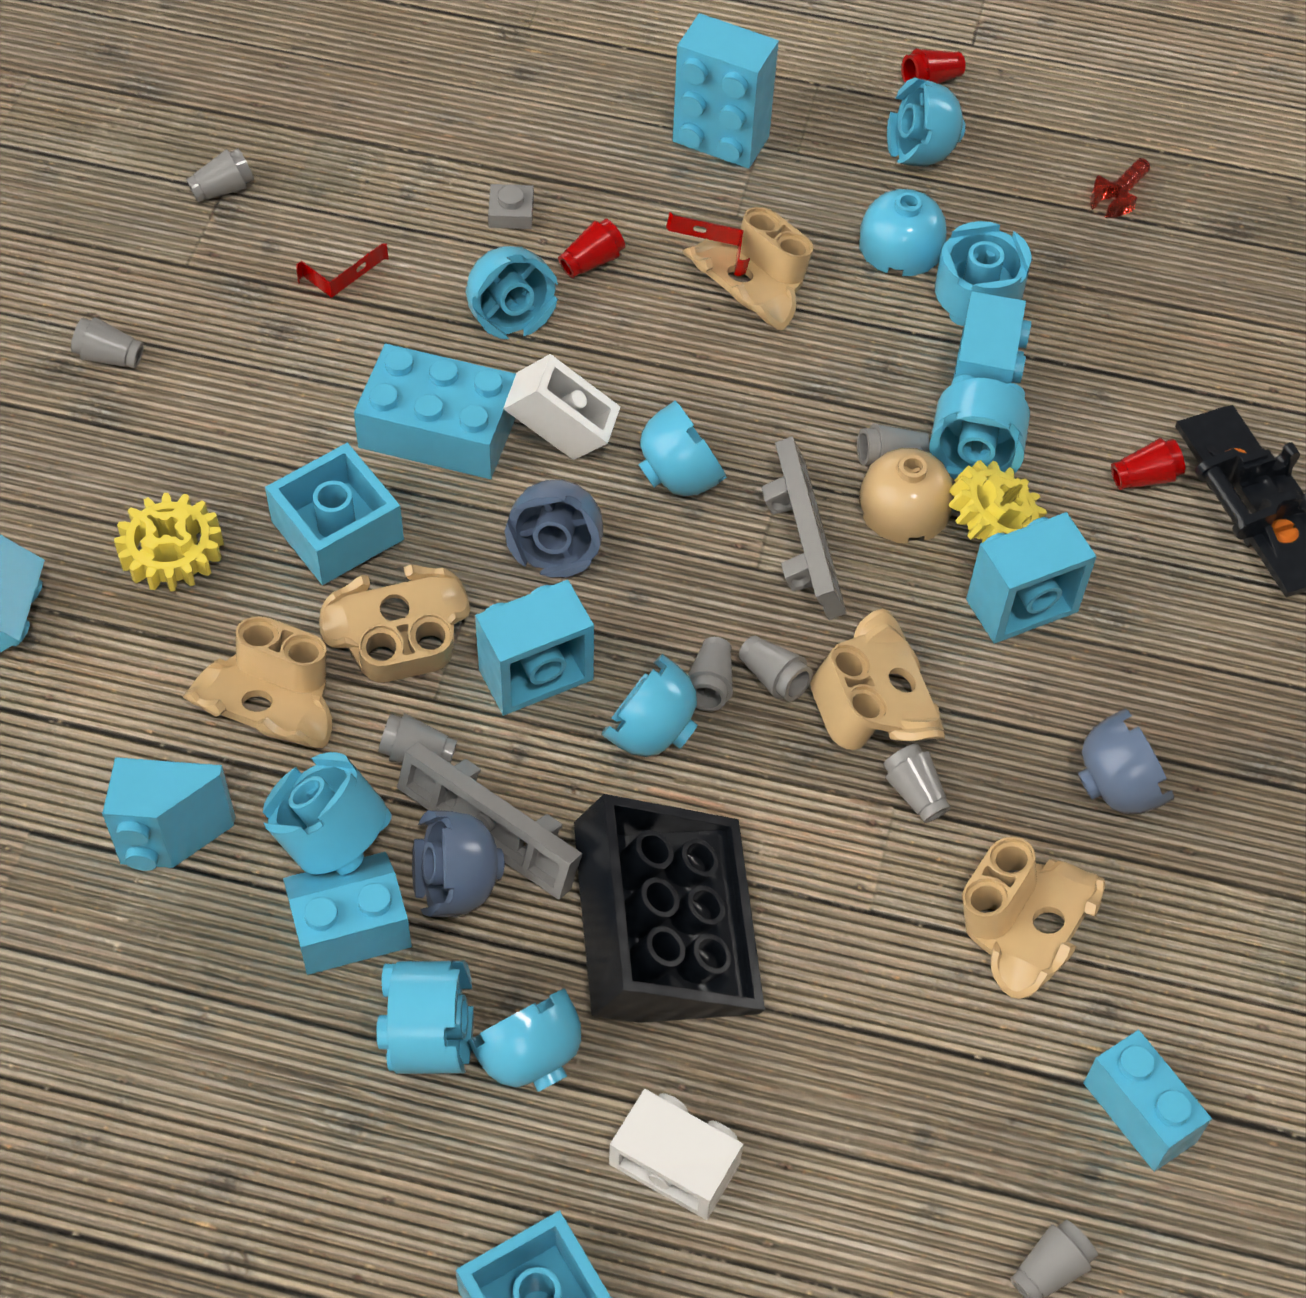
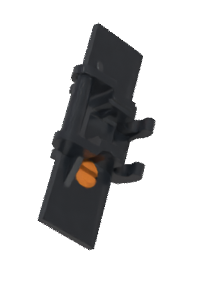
[1175,405,1306,598]

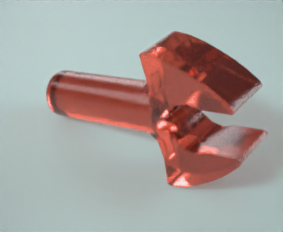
[1090,158,1150,218]

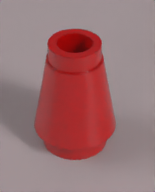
[901,49,966,84]
[558,219,626,278]
[1111,438,1186,490]

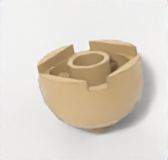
[859,448,954,543]

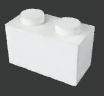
[503,354,621,460]
[609,1088,743,1220]

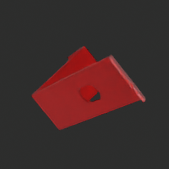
[666,212,750,276]
[296,244,389,298]

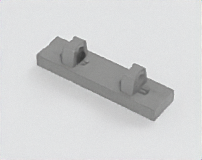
[762,436,847,620]
[397,742,582,900]

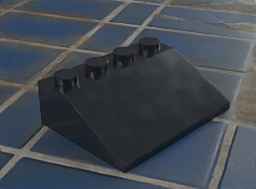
[574,794,765,1023]

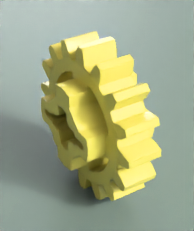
[949,460,1047,543]
[114,493,224,591]

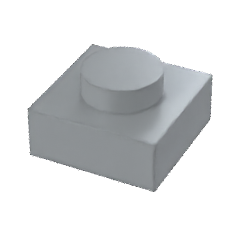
[488,184,534,229]

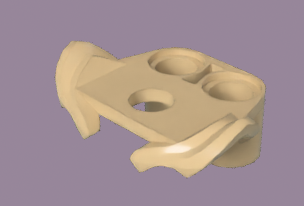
[682,207,814,330]
[319,564,470,683]
[810,608,945,750]
[182,616,332,748]
[962,837,1105,999]

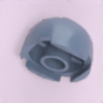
[504,479,603,578]
[1078,708,1174,814]
[412,810,505,917]

